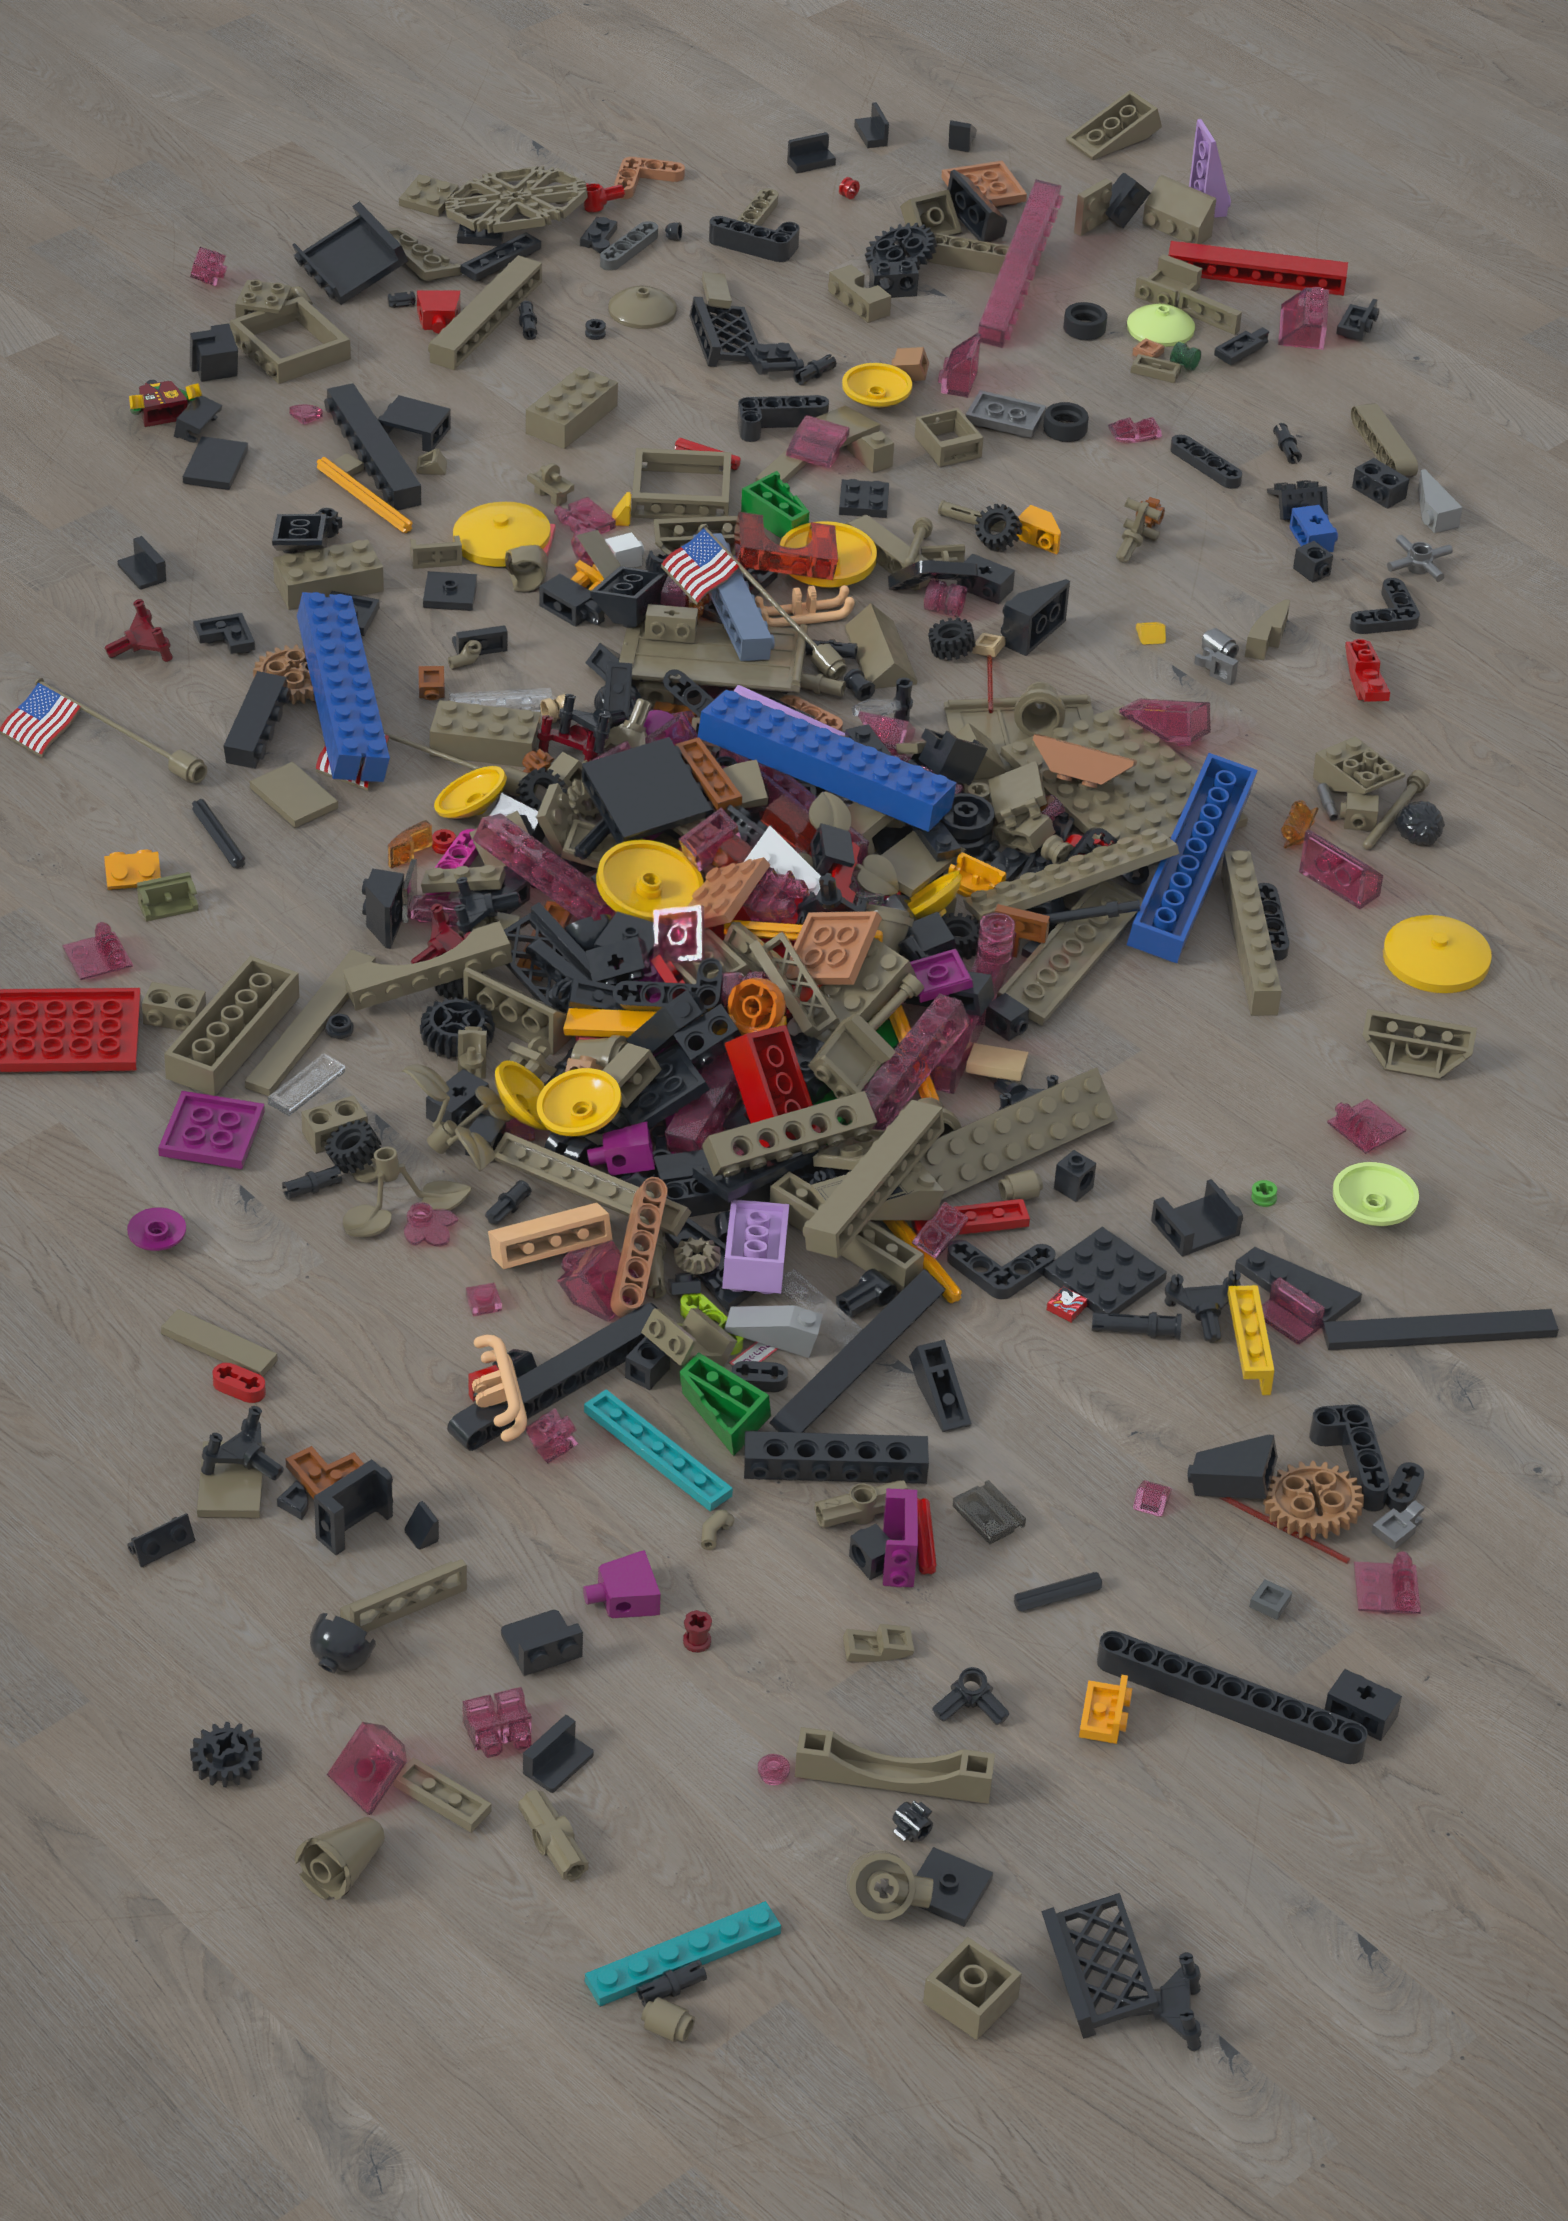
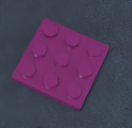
[158,1091,265,1169]

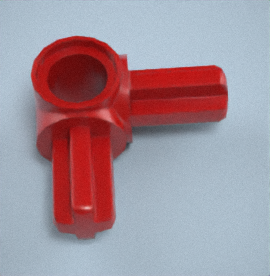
[584,182,625,212]

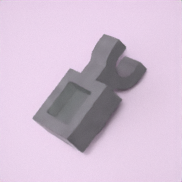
[1194,647,1238,685]
[1372,1500,1424,1550]

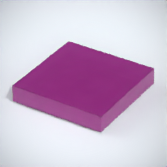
[910,949,973,1003]

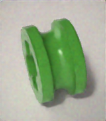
[1251,1180,1277,1207]

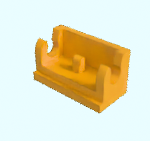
[948,852,1006,898]

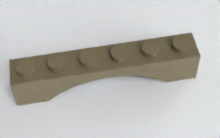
[343,921,513,1011]
[795,1727,995,1804]

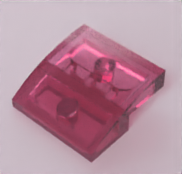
[786,415,850,468]

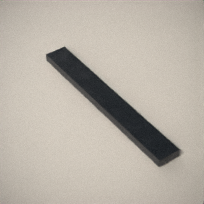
[1322,1309,1559,1350]

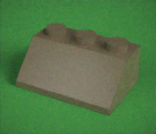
[1143,175,1216,244]

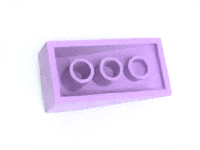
[1189,119,1231,218]
[722,1200,789,1294]

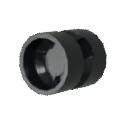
[544,1132,598,1167]

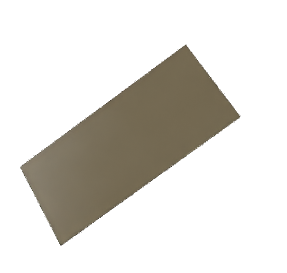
[576,530,621,579]

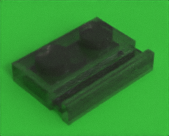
[952,1480,1026,1545]

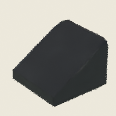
[492,1349,537,1378]
[404,1501,439,1549]

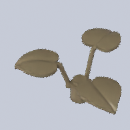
[798,792,899,896]
[402,1064,514,1172]
[343,1147,472,1237]

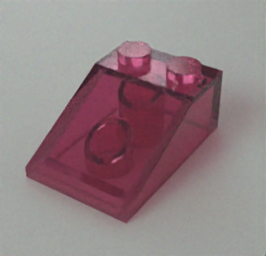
[1119,698,1211,746]

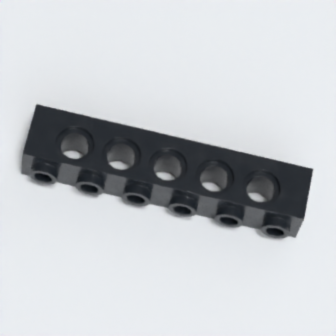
[744,1431,929,1484]

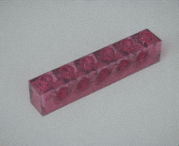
[472,813,614,921]
[861,994,970,1130]

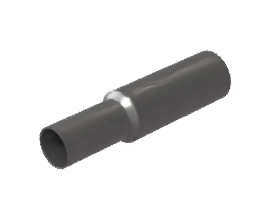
[1317,783,1338,821]

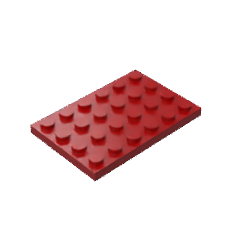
[0,988,141,1072]

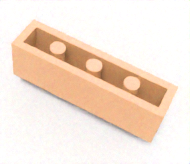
[488,1202,613,1269]

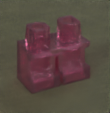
[742,867,809,923]
[462,1687,532,1758]

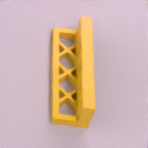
[1228,1285,1275,1395]

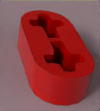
[212,1363,266,1403]

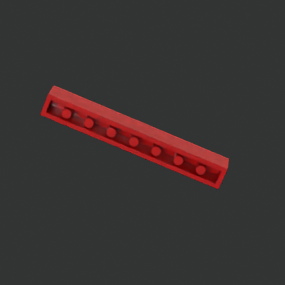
[1168,241,1348,296]

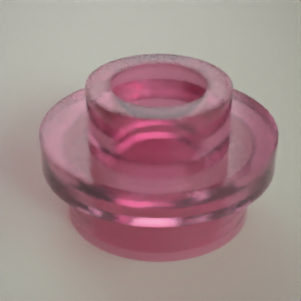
[757,1754,790,1785]

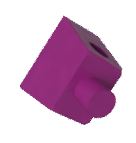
[587,1122,655,1175]
[583,1550,661,1618]

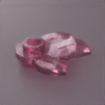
[404,1202,458,1246]

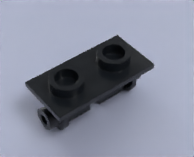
[127,1513,196,1567]

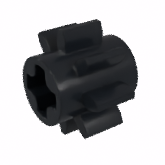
[315,508,342,538]
[892,1801,933,1842]

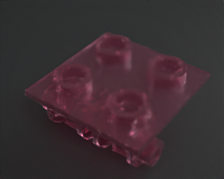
[62,922,133,980]
[1327,1099,1407,1154]
[1354,1552,1421,1614]

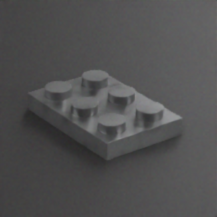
[966,390,1046,438]

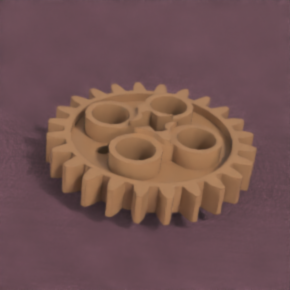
[253,644,315,704]
[1263,1461,1364,1539]

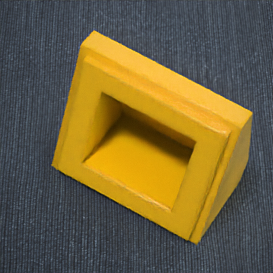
[611,492,632,526]
[1136,622,1166,645]

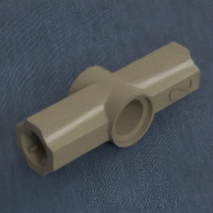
[814,1480,908,1528]
[518,1789,589,1882]

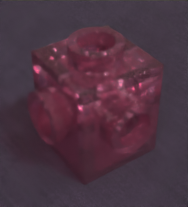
[190,247,228,286]
[525,1408,578,1464]

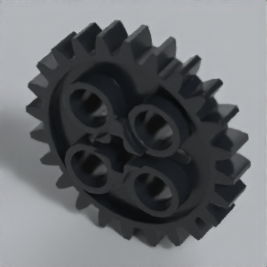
[865,223,937,270]

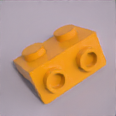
[104,849,161,890]
[1079,1675,1133,1744]

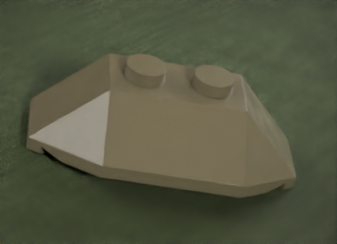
[653,515,753,559]
[1362,1009,1477,1080]

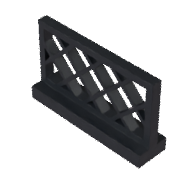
[689,297,759,367]
[504,902,592,1007]
[1041,1893,1159,2039]

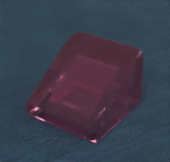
[1133,1480,1172,1516]

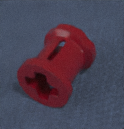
[683,1610,712,1653]

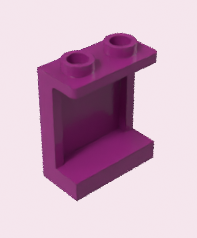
[883,1488,918,1587]

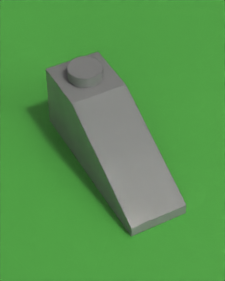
[1418,469,1462,533]
[724,1305,823,1358]

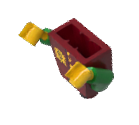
[129,380,202,427]

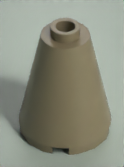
[295,1817,385,1900]

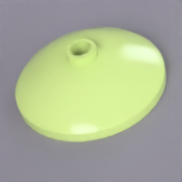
[1127,304,1195,347]
[1333,1162,1419,1226]

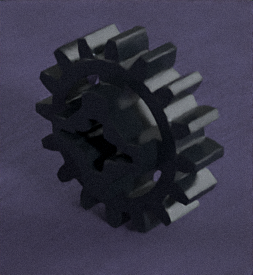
[190,1722,262,1787]

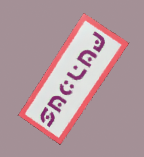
[729,1342,778,1365]

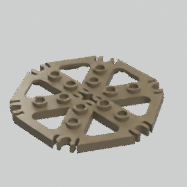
[445,166,588,233]

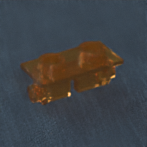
[1281,800,1318,849]

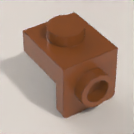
[418,666,445,700]

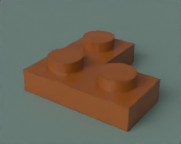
[991,904,1050,958]
[285,1446,364,1499]

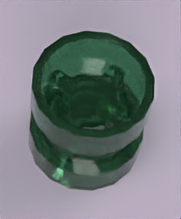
[1170,342,1201,371]

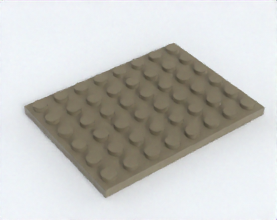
[1000,705,1248,844]

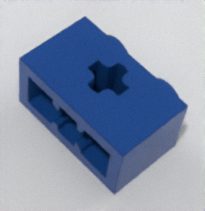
[1289,505,1338,552]

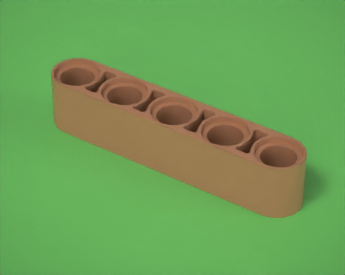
[611,1177,667,1317]

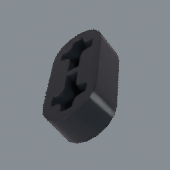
[731,1361,788,1392]
[1386,1462,1424,1513]

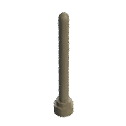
[905,517,933,566]
[1363,770,1430,850]
[868,973,924,1031]

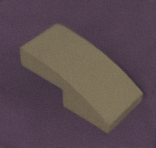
[843,1624,914,1662]

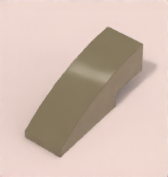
[1245,599,1290,660]

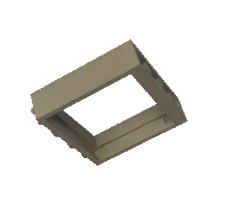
[230,296,351,384]
[632,448,731,519]

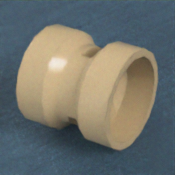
[540,694,565,723]

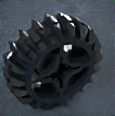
[420,996,495,1059]

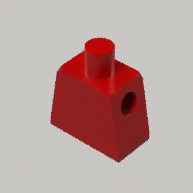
[417,290,461,334]

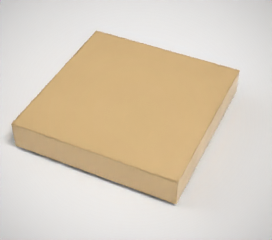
[966,1043,1029,1082]

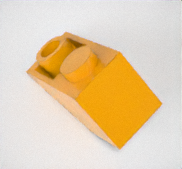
[1017,505,1061,555]

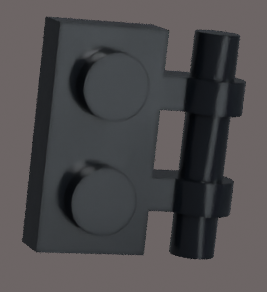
[973,840,1029,882]

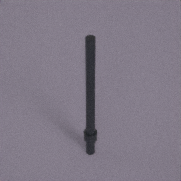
[982,900,1141,934]

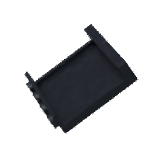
[292,201,408,305]
[582,737,714,844]

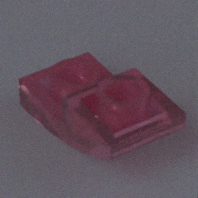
[1108,417,1162,443]
[912,1202,969,1259]

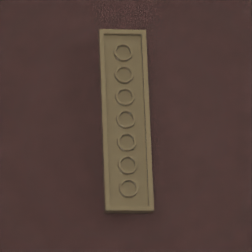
[963,828,1179,925]
[996,879,1143,1026]
[919,1067,1118,1200]

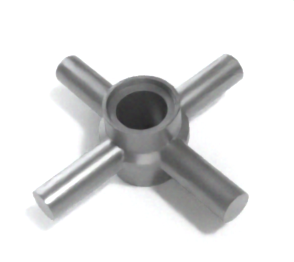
[1387,535,1453,582]

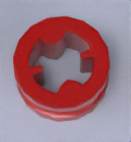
[839,177,860,199]
[432,829,456,854]

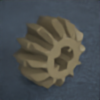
[567,778,600,819]

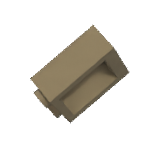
[915,408,984,467]

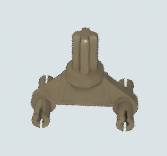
[1116,497,1162,563]
[604,698,651,750]

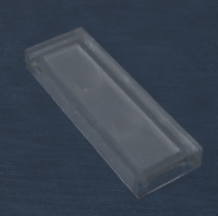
[268,1053,345,1116]

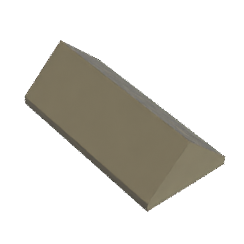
[845,603,917,689]

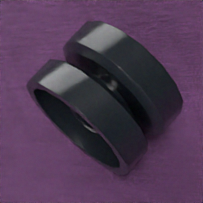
[941,793,994,857]

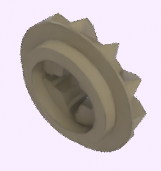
[674,1237,721,1274]

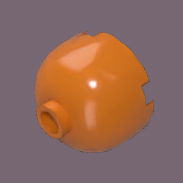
[728,978,786,1034]

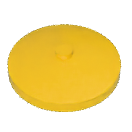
[453,502,551,567]
[779,521,877,587]
[596,840,704,925]
[1383,915,1492,993]

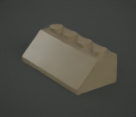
[463,967,572,1055]

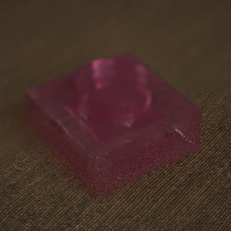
[466,1283,502,1316]

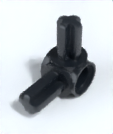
[932,1667,1009,1725]

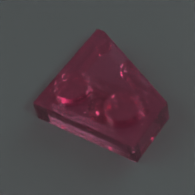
[407,893,461,927]

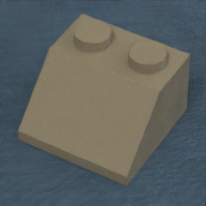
[900,189,962,236]

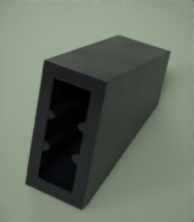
[1187,1435,1278,1499]

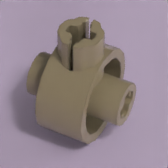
[847,1850,933,1920]

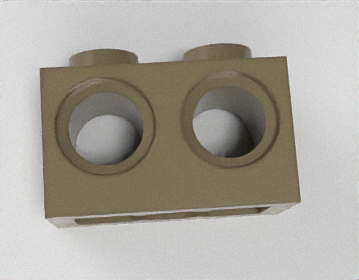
[142,982,206,1031]
[301,1095,368,1153]

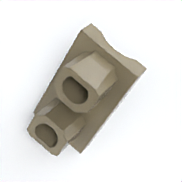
[527,463,574,506]
[921,544,965,562]
[458,1026,487,1078]
[507,1037,557,1079]

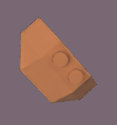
[1033,734,1137,788]

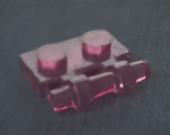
[554,497,616,535]

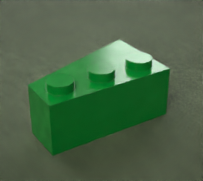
[741,471,810,539]
[680,1352,771,1456]

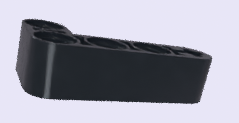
[709,216,800,262]
[737,395,829,442]
[613,958,728,1012]
[1309,1404,1390,1512]

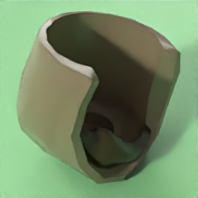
[505,545,548,592]

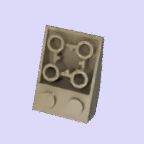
[1313,736,1405,794]

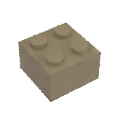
[923,1937,1022,2040]

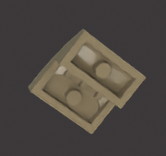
[713,760,768,819]

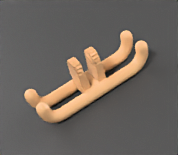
[755,585,855,627]
[472,1334,527,1442]

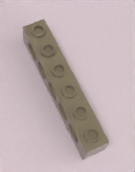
[702,1091,877,1177]

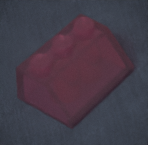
[1278,287,1329,350]
[1299,829,1384,909]

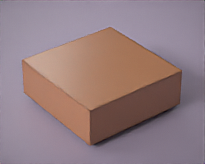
[1132,338,1165,358]

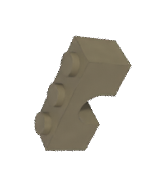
[828,264,891,323]

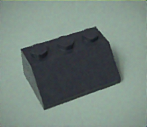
[947,169,1007,242]
[590,566,666,628]

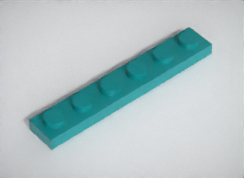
[584,1389,733,1512]
[585,1901,781,2007]

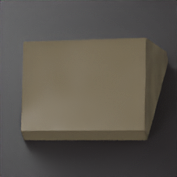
[954,723,1007,780]

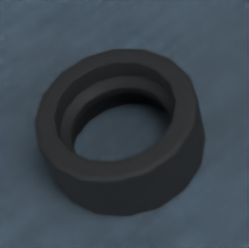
[1063,302,1108,340]
[1043,402,1089,442]

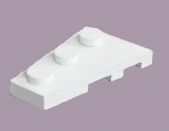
[744,826,821,895]

